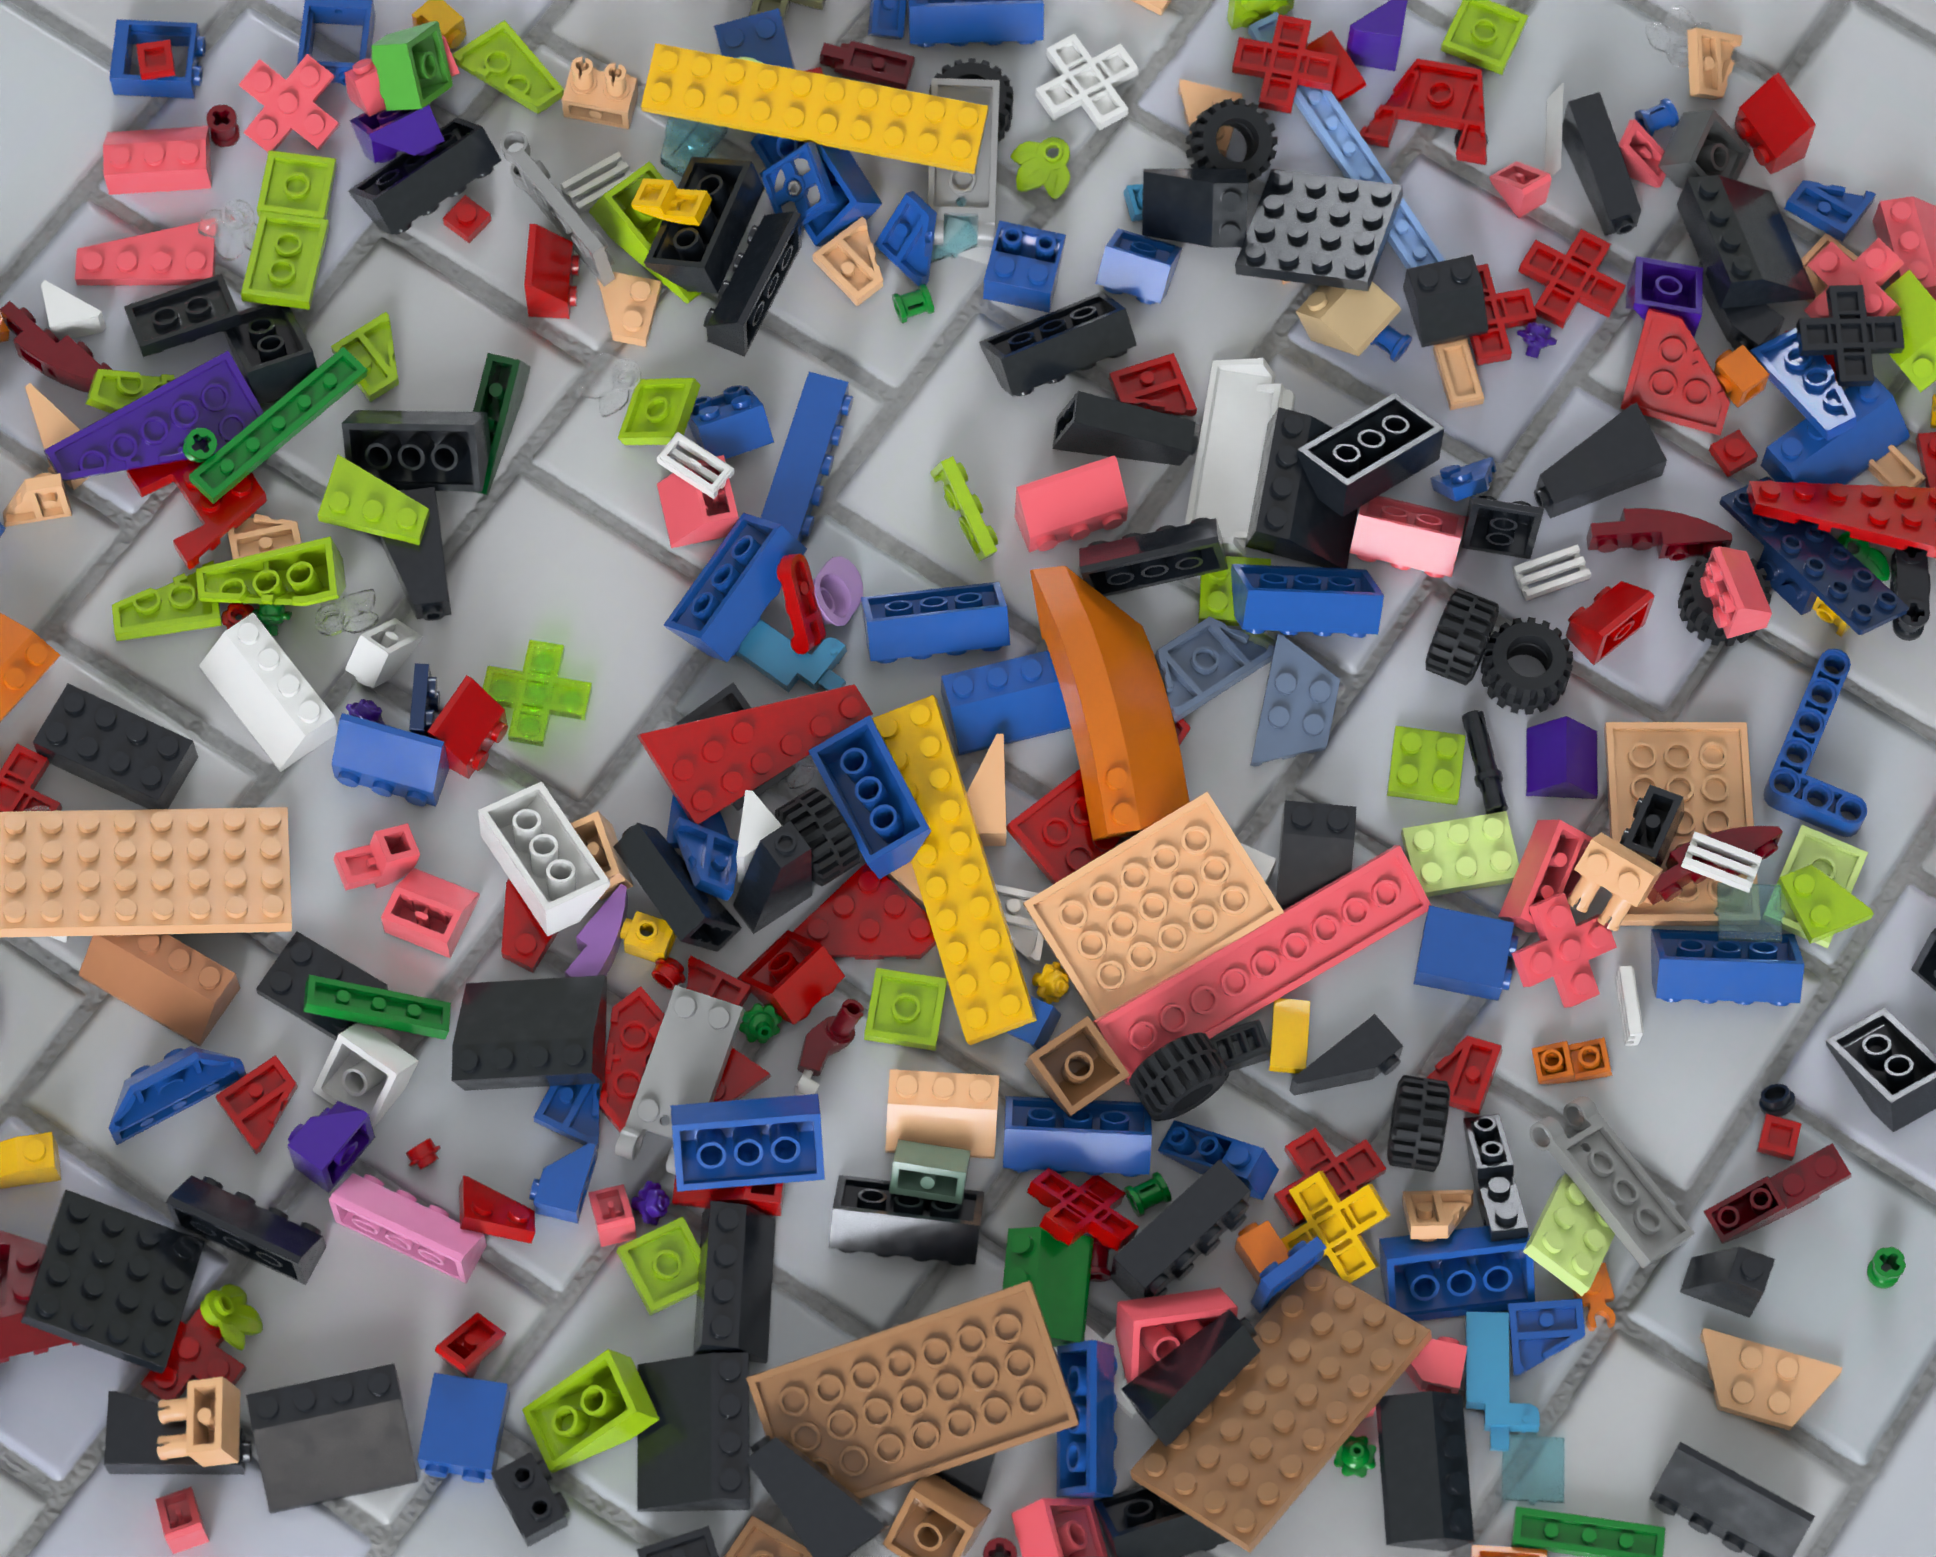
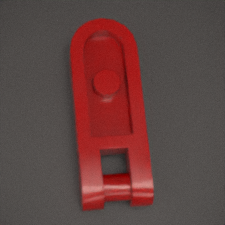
[777,554,826,655]

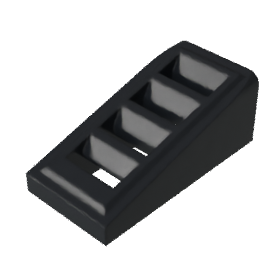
[1210,1019,1271,1071]

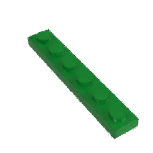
[189,347,367,504]

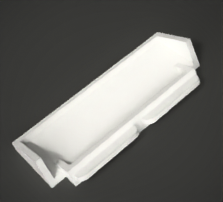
[1185,358,1295,557]

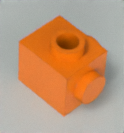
[1714,345,1770,408]

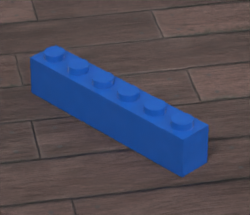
[761,372,853,543]

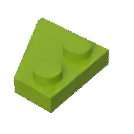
[331,312,399,402]
[1777,864,1874,944]

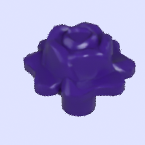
[1517,322,1557,358]
[346,699,386,725]
[631,1181,670,1226]

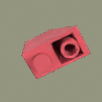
[1405,1337,1467,1394]

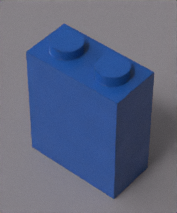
[1413,905,1519,1001]
[417,1373,510,1483]

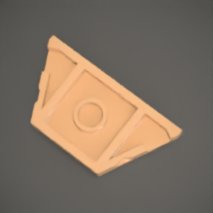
[1700,1328,1842,1431]

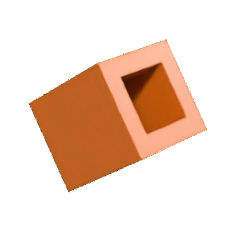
[1235,1220,1289,1285]

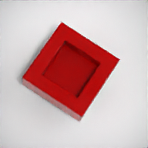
[136,40,176,80]
[443,195,492,243]
[1709,429,1758,477]
[1756,1114,1802,1161]

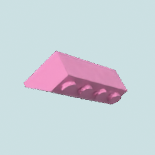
[329,1173,487,1284]

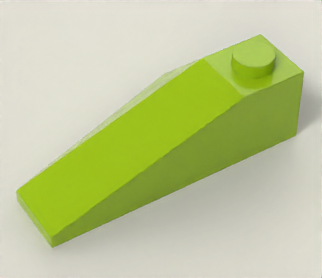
[588,161,703,304]
[196,536,346,606]

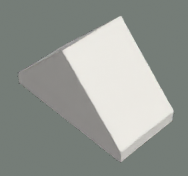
[41,280,106,341]

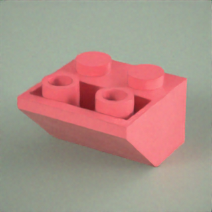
[657,455,739,548]
[1700,546,1772,639]
[381,868,480,958]

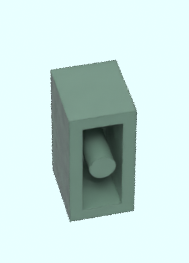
[889,1139,971,1204]

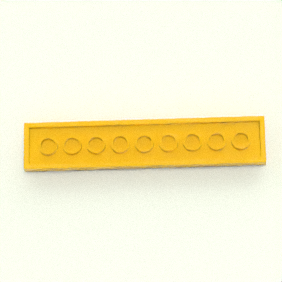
[641,43,989,174]
[872,695,1037,1045]

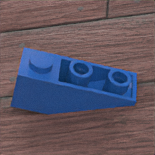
[1158,1120,1279,1200]

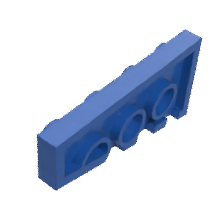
[1750,328,1857,441]

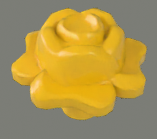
[1032,961,1069,1004]

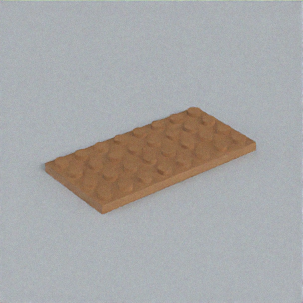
[1130,1264,1432,1553]
[746,1280,1079,1499]

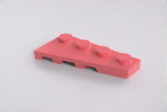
[75,219,217,285]

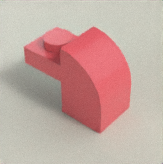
[333,823,420,890]

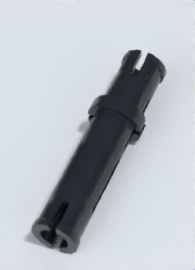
[1461,710,1508,814]

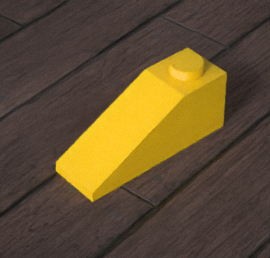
[0,1132,61,1189]

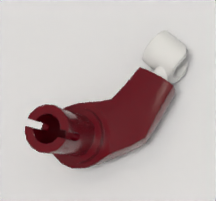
[794,999,864,1095]

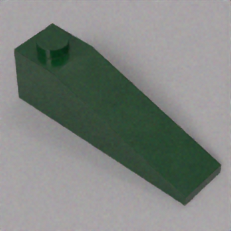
[473,353,531,495]

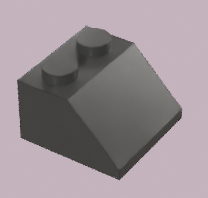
[1658,109,1751,189]

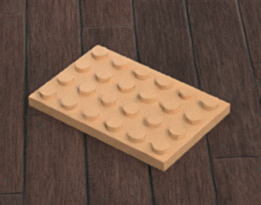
[1604,722,1760,926]
[1023,792,1284,1020]

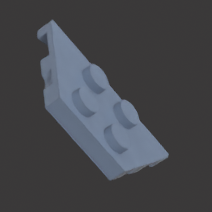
[1155,617,1274,723]
[1250,634,1340,767]

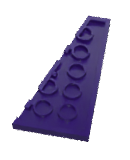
[44,351,264,482]

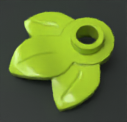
[1010,137,1071,200]
[200,1284,263,1351]

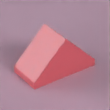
[1619,119,1666,188]
[1489,161,1552,218]
[588,1184,637,1247]
[156,1486,209,1554]

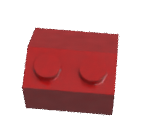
[1734,73,1816,175]
[524,224,580,319]
[1566,581,1655,665]
[427,675,508,779]
[737,930,845,1025]

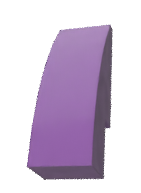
[565,883,628,977]

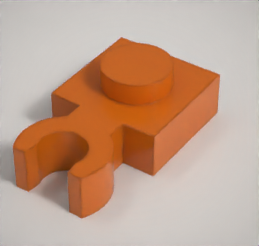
[1572,1263,1616,1332]

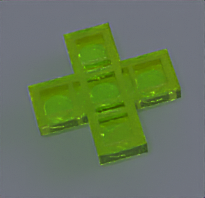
[483,639,592,747]

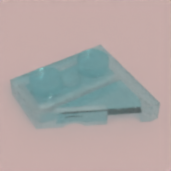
[661,116,728,177]

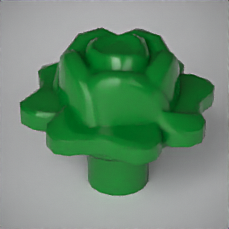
[251,604,292,636]
[739,1003,782,1044]
[1333,1435,1377,1478]

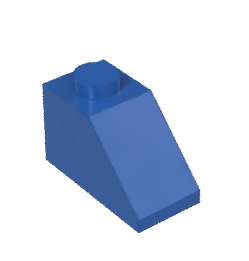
[529,1143,598,1224]

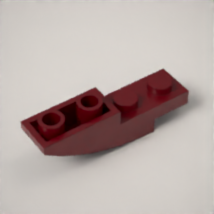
[0,301,112,393]
[1586,508,1733,561]
[1647,826,1783,905]
[1704,1143,1852,1244]

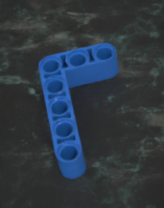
[1763,648,1868,837]

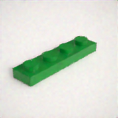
[303,975,451,1040]
[1511,1506,1666,1557]

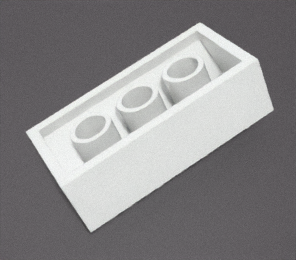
[199,613,338,772]
[478,781,610,936]

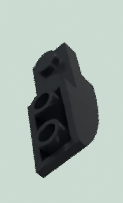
[1463,1114,1528,1242]

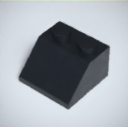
[1403,255,1488,347]

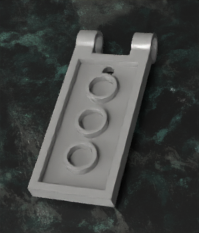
[927,78,1000,247]
[501,131,615,286]
[615,985,746,1175]
[1529,1096,1695,1269]

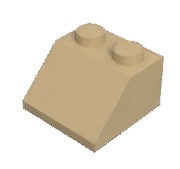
[1296,282,1401,356]

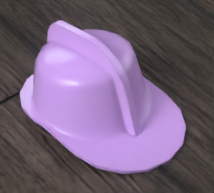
[813,556,863,626]

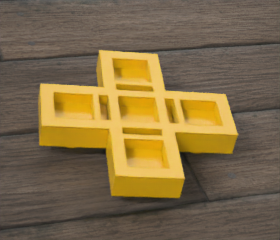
[1281,1171,1391,1283]

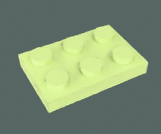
[1401,811,1519,897]
[1761,825,1868,948]
[1523,1173,1615,1296]

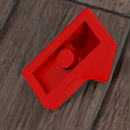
[434,1312,506,1378]

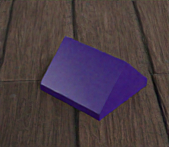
[1346,0,1408,71]
[1526,716,1598,799]

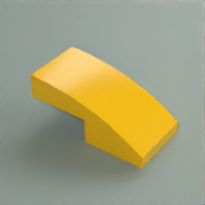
[631,178,712,226]
[1269,998,1310,1074]

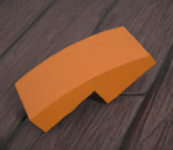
[1531,1037,1613,1084]

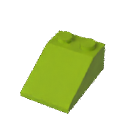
[1884,269,1936,393]
[522,1349,660,1473]

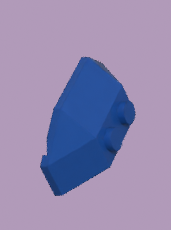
[108,1046,247,1145]

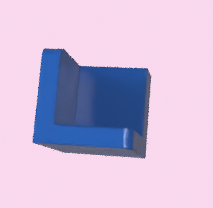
[1006,995,1061,1050]

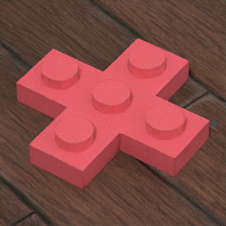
[239,54,340,152]
[1804,238,1904,318]
[1511,893,1617,1007]

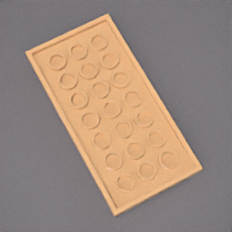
[0,807,292,937]

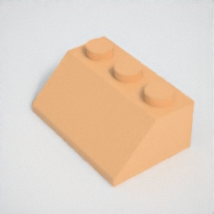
[885,1069,999,1159]

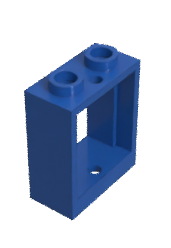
[297,0,376,86]
[109,19,206,99]

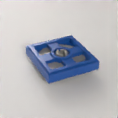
[760,142,838,227]

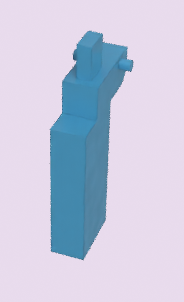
[735,619,847,693]
[1465,1312,1540,1451]

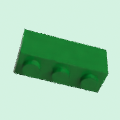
[1002,1227,1094,1347]

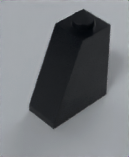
[1680,1246,1775,1318]

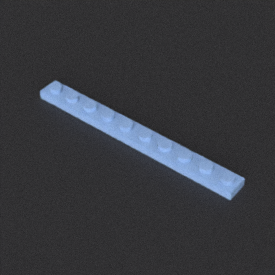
[1248,12,1445,269]

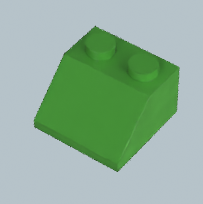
[371,21,453,111]

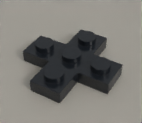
[1796,285,1905,387]

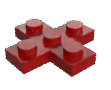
[1232,14,1338,114]
[1518,229,1626,329]
[1470,264,1537,365]
[0,744,62,812]
[1274,1128,1387,1228]
[1027,1168,1139,1252]
[140,1307,247,1400]

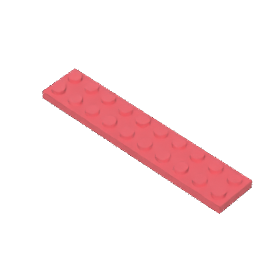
[1092,845,1432,1086]

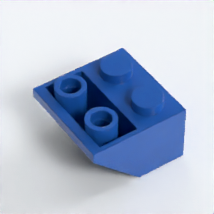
[983,220,1066,313]
[688,385,774,459]

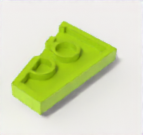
[452,20,564,114]
[85,369,176,414]
[317,454,430,545]
[930,456,998,561]
[112,560,222,641]

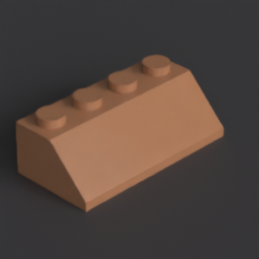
[79,934,240,1047]

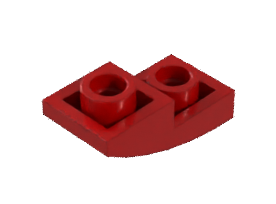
[1306,30,1367,102]

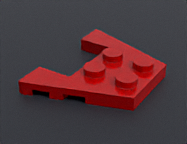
[1359,58,1487,165]
[126,459,267,570]

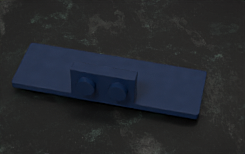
[1719,477,1909,635]

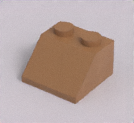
[1025,1016,1130,1117]
[882,1474,991,1557]

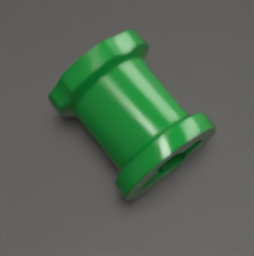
[892,284,935,324]
[182,428,217,463]
[1124,1172,1172,1217]
[1867,1247,1906,1289]

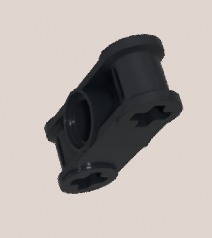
[1890,546,1930,641]

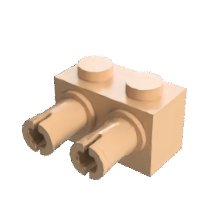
[562,57,638,129]
[571,811,634,901]
[1567,832,1663,931]
[157,1377,240,1467]

